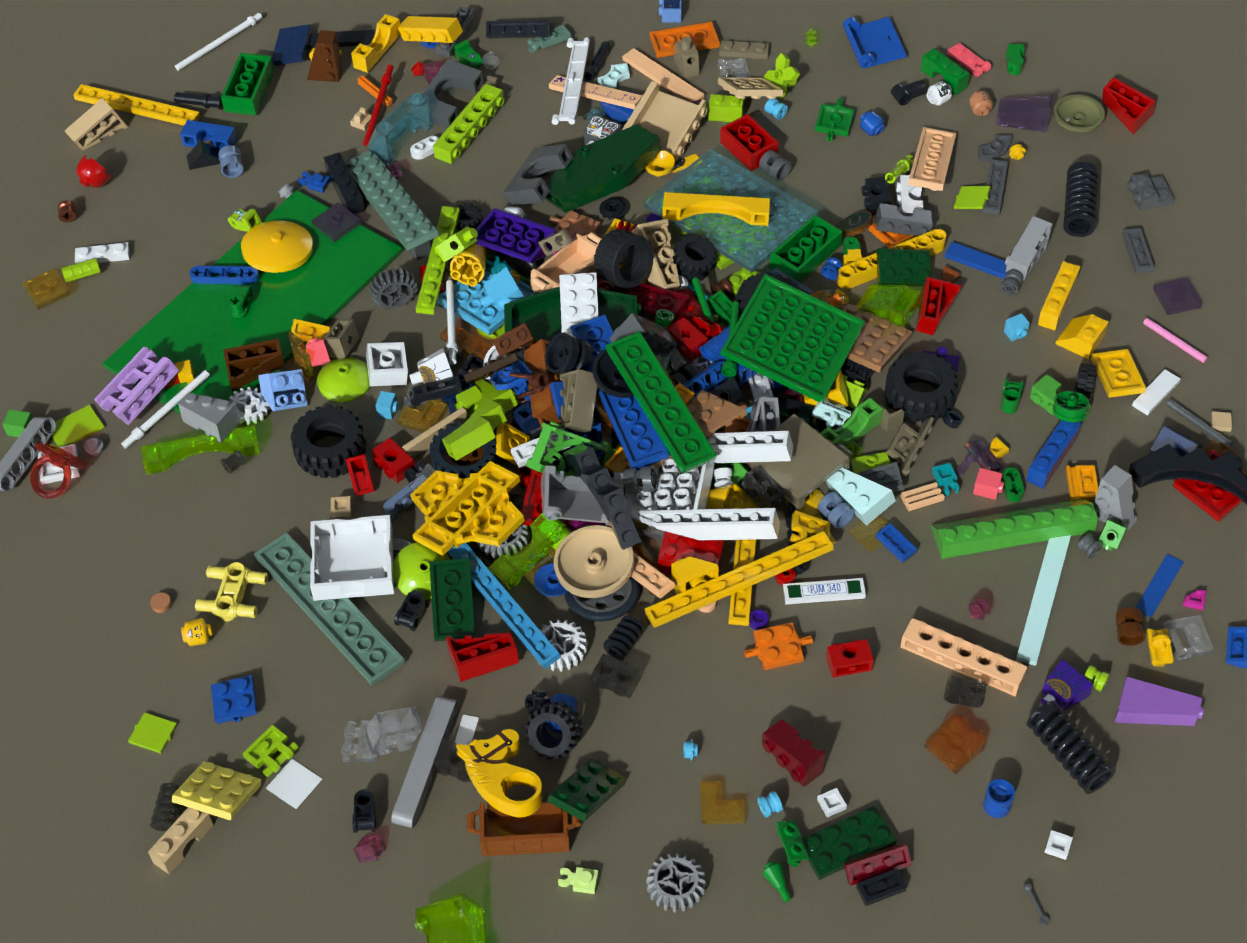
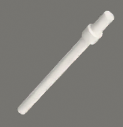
[446,280,458,365]
[121,370,210,449]

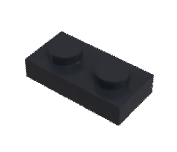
[856,868,907,906]

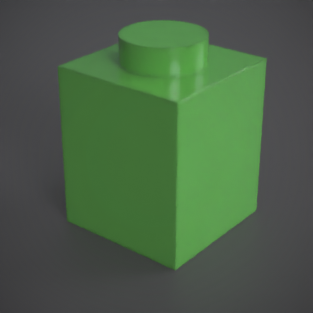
[2,409,33,437]

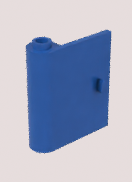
[843,17,907,68]

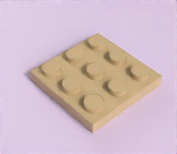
[718,77,783,99]

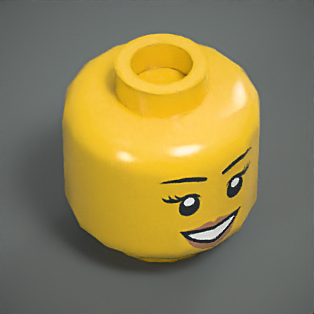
[181,618,212,647]

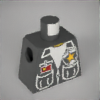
[584,115,622,145]

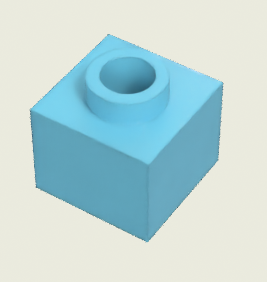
[1004,313,1030,341]
[375,391,399,419]

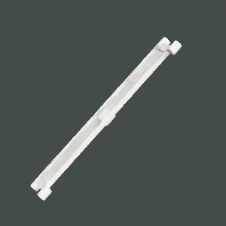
[552,37,590,125]

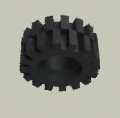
[456,203,483,231]
[1074,363,1096,399]

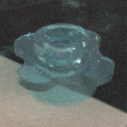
[584,108,604,122]

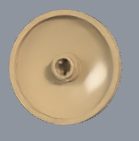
[554,525,634,598]

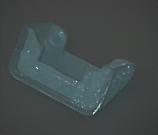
[367,93,433,166]

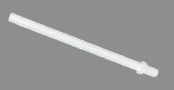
[175,13,262,71]

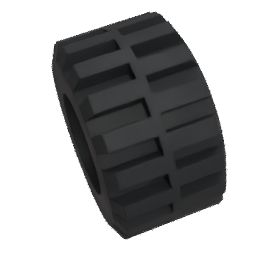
[672,233,717,282]
[525,701,583,760]

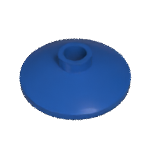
[534,563,568,597]

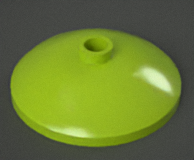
[317,357,371,403]
[393,542,450,600]

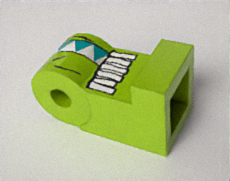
[228,209,262,232]

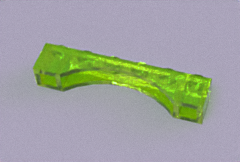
[141,425,260,475]

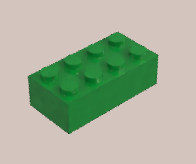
[221,53,275,116]
[769,215,843,283]

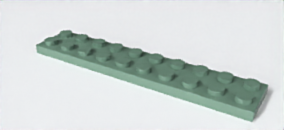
[345,150,439,251]
[254,532,405,686]

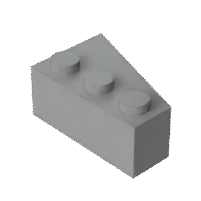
[1005,216,1053,281]
[178,393,241,443]

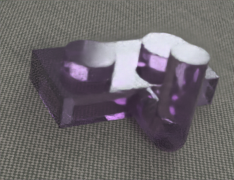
[957,440,1003,475]

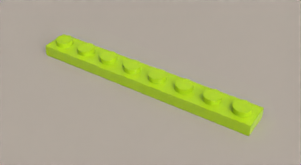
[416,206,460,315]

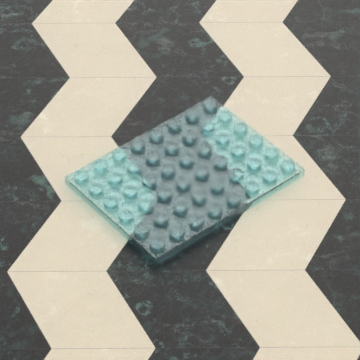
[644,149,819,272]

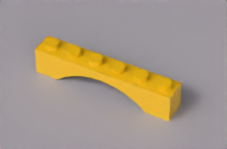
[662,192,770,226]

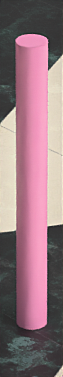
[1143,318,1208,363]

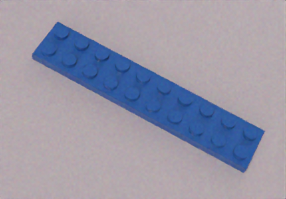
[570,315,669,469]

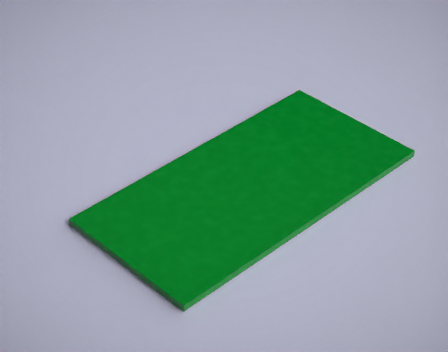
[102,190,403,414]

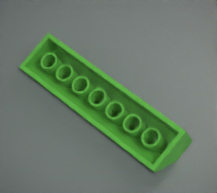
[931,498,1098,559]

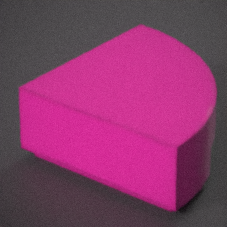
[1182,590,1206,610]

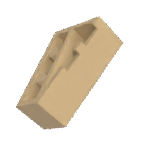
[64,98,128,151]

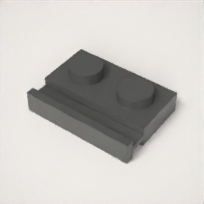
[860,462,904,493]

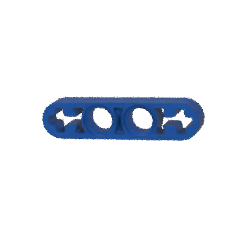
[189,266,260,284]
[682,361,726,404]

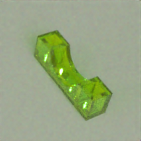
[488,513,564,590]

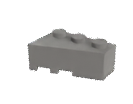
[746,397,780,432]
[1093,465,1137,531]

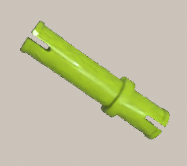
[885,155,914,183]

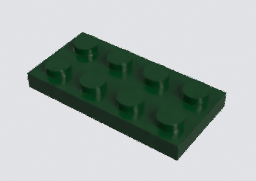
[429,558,475,642]
[547,759,627,822]
[802,806,897,880]

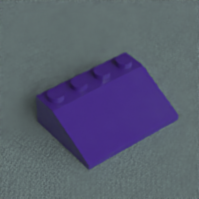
[475,208,556,263]

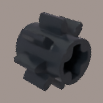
[525,690,550,714]

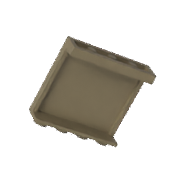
[745,414,850,510]

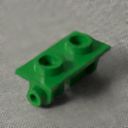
[776,820,809,867]

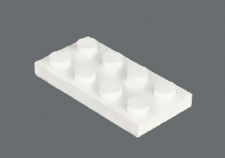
[560,273,599,336]

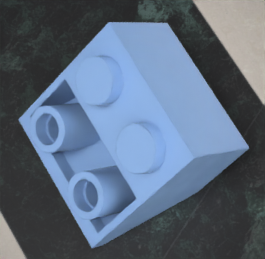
[258,369,308,411]

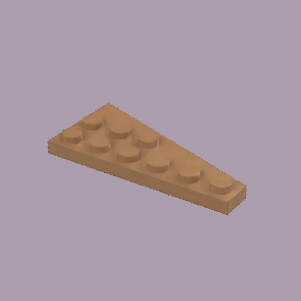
[627,390,747,470]

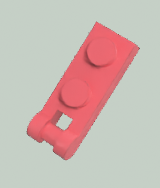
[947,43,991,77]

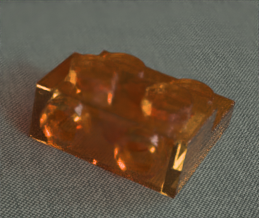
[924,714,986,774]

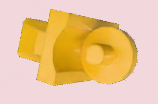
[1146,629,1174,666]

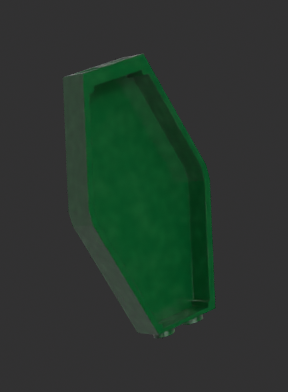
[545,124,661,213]
[504,287,641,347]

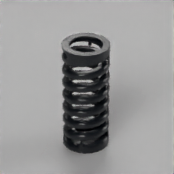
[1063,162,1098,237]
[1027,701,1116,794]

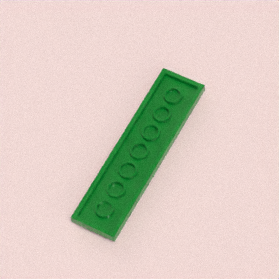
[605,331,717,474]

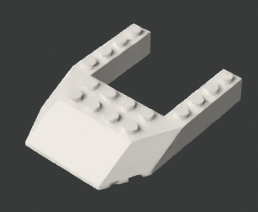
[625,431,793,540]

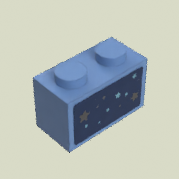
[659,0,682,23]

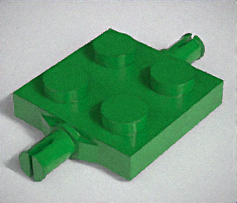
[815,98,855,142]

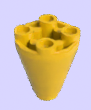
[450,243,486,286]

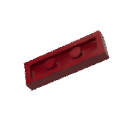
[843,842,912,886]

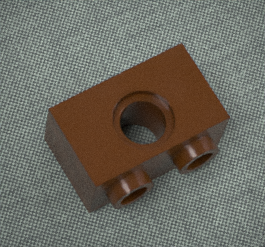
[492,323,536,358]

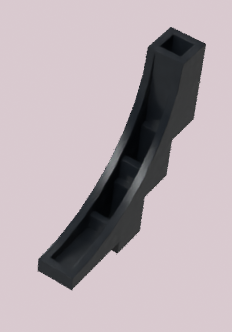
[563,444,641,550]
[1128,444,1247,505]

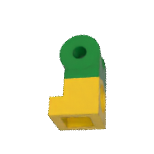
[843,237,862,266]

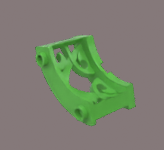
[525,421,617,477]

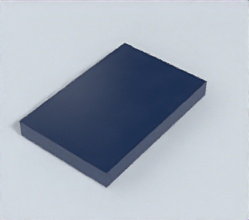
[272,24,311,66]

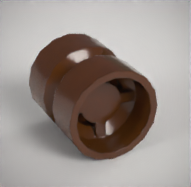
[1115,607,1145,646]

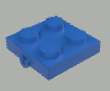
[211,675,258,724]

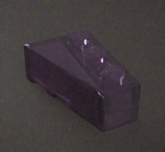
[996,94,1053,133]

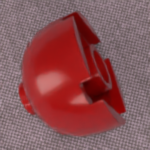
[76,155,112,188]

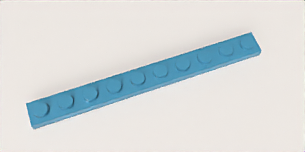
[447,543,561,669]

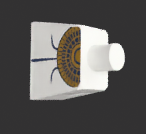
[409,348,453,385]

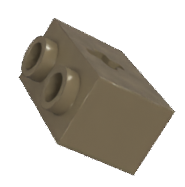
[323,319,359,359]

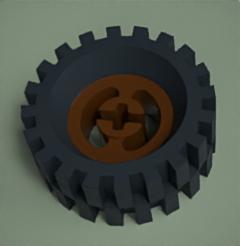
[430,421,499,479]

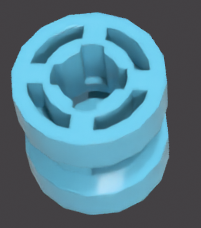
[764,99,788,120]

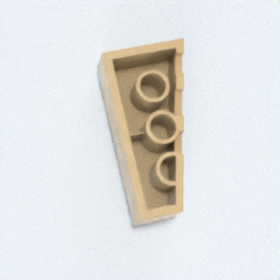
[632,219,680,291]

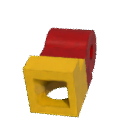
[164,360,195,388]

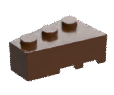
[307,30,343,82]
[223,339,284,392]

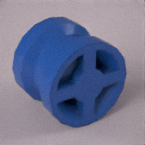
[821,257,843,280]

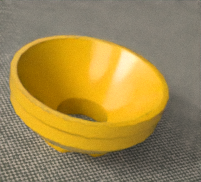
[645,150,675,177]

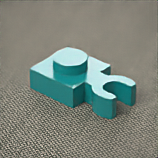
[486,255,513,275]
[931,463,959,496]

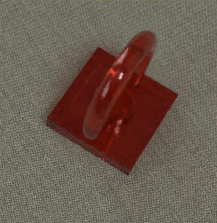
[30,441,88,499]

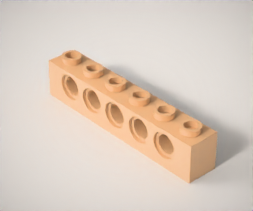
[901,618,1027,697]

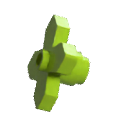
[763,53,800,99]

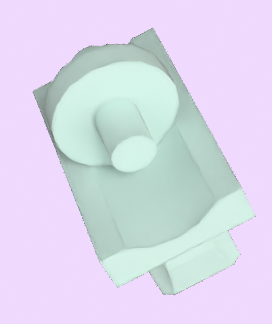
[812,398,851,428]

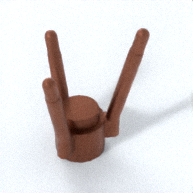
[509,370,549,400]

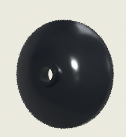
[592,349,634,398]

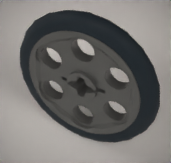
[564,576,640,622]

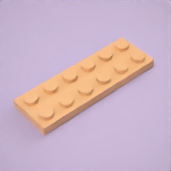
[908,127,956,191]

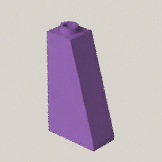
[1115,677,1204,726]

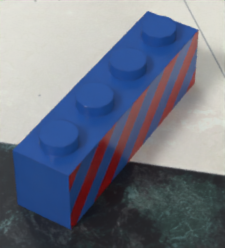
[1026,420,1081,489]

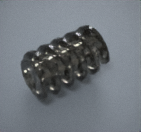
[149,783,183,832]

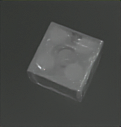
[364,706,423,755]

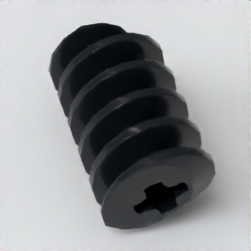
[603,615,645,661]

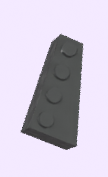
[609,313,678,357]

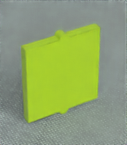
[954,186,991,209]
[128,712,177,754]

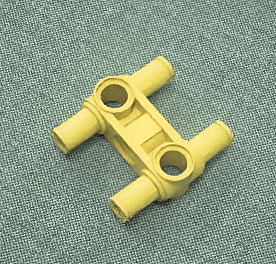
[195,562,268,621]

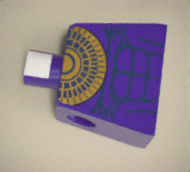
[1041,660,1093,710]

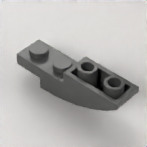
[435,6,474,57]

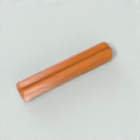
[357,76,393,107]

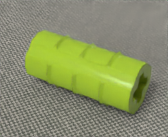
[61,258,101,283]

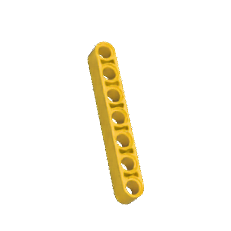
[837,229,946,290]

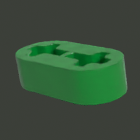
[1001,467,1024,502]

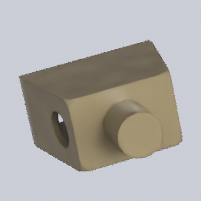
[673,36,699,79]

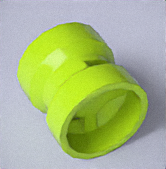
[1084,664,1110,692]

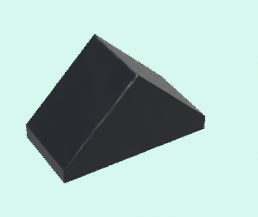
[187,141,220,170]

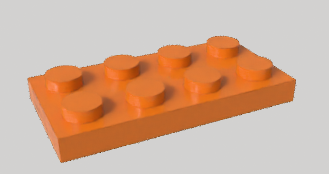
[649,22,720,58]

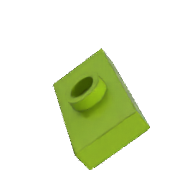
[849,452,891,475]

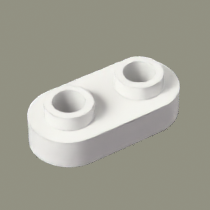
[410,136,439,160]

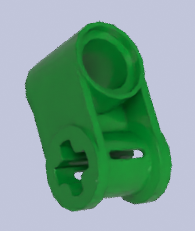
[228,285,253,319]
[1001,378,1024,414]

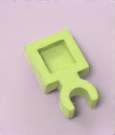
[558,867,598,894]

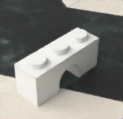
[896,175,923,216]

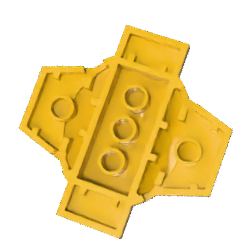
[410,461,525,556]

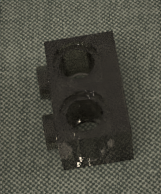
[592,653,641,698]

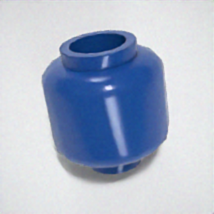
[860,111,885,136]

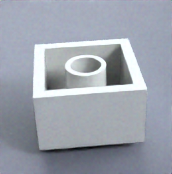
[366,342,408,386]

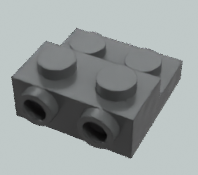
[1127,173,1174,210]

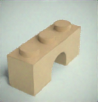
[148,807,213,875]

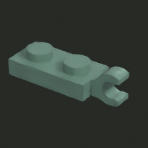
[527,25,571,53]

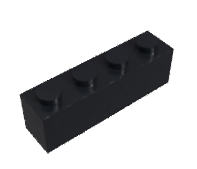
[323,152,365,217]

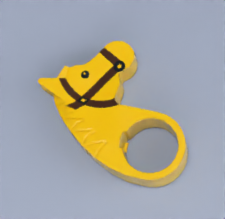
[456,729,543,817]

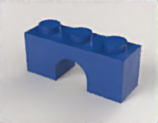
[180,120,237,149]

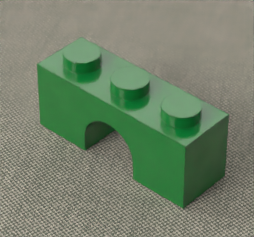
[921,48,970,95]

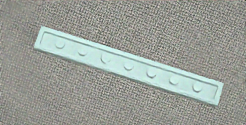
[1016,535,1071,666]

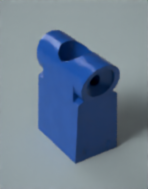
[699,325,757,387]

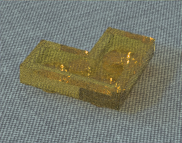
[397,400,448,433]
[700,781,745,824]

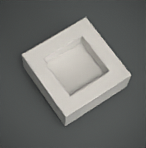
[817,788,847,817]
[1044,830,1073,860]

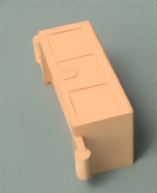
[530,232,602,294]

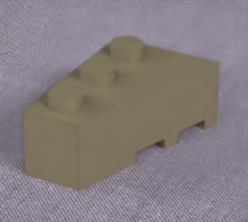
[560,369,598,433]

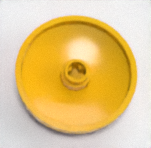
[241,221,313,273]

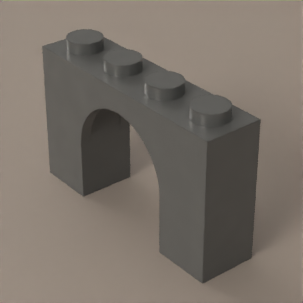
[414,59,484,128]
[503,144,573,206]

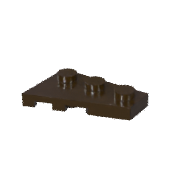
[464,352,523,384]

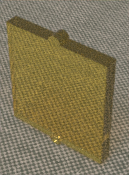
[849,516,888,553]

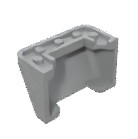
[541,465,624,526]

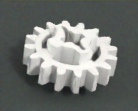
[229,387,269,425]

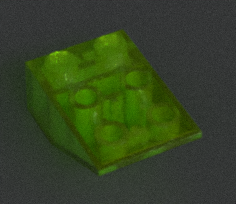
[856,285,921,327]

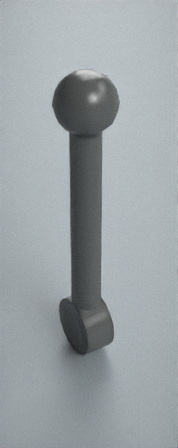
[1024,883,1049,926]

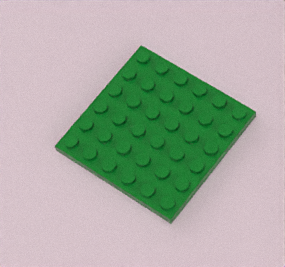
[720,274,865,402]

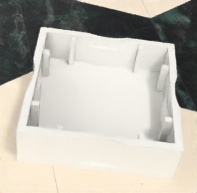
[310,515,394,601]

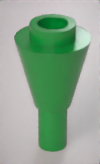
[762,861,792,903]

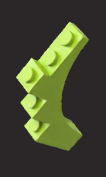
[442,379,518,460]

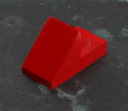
[346,454,374,496]

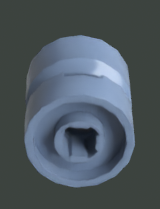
[218,145,243,178]
[818,492,855,529]

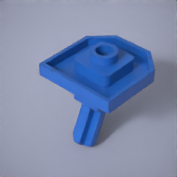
[490,360,533,402]

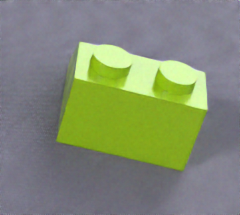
[708,94,745,122]

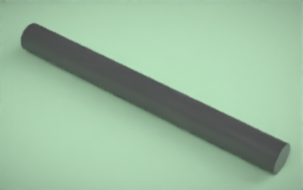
[1167,399,1233,448]

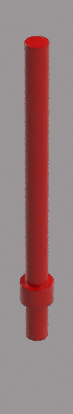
[363,65,394,146]

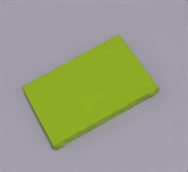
[51,405,105,447]

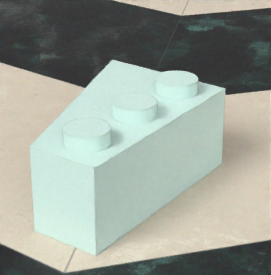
[826,468,896,526]

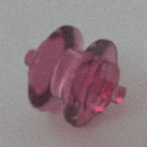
[968,597,991,620]

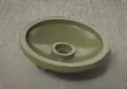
[1053,94,1105,132]

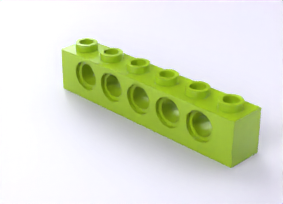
[433,84,504,164]

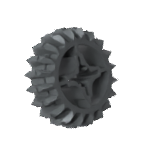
[369,267,418,309]

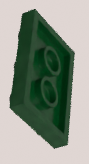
[876,248,931,287]

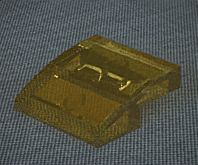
[288,331,315,382]

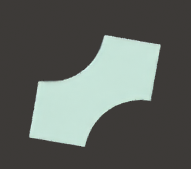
[598,63,630,89]

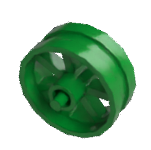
[1053,391,1089,423]

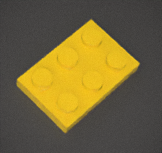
[1091,349,1146,398]

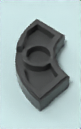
[978,135,1012,162]

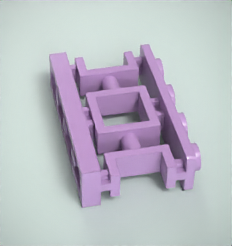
[94,346,179,425]

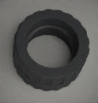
[594,229,654,289]

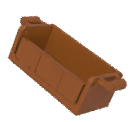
[524,339,563,430]
[467,802,581,856]

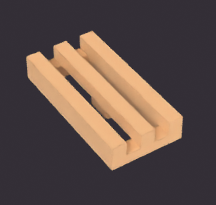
[900,482,945,512]

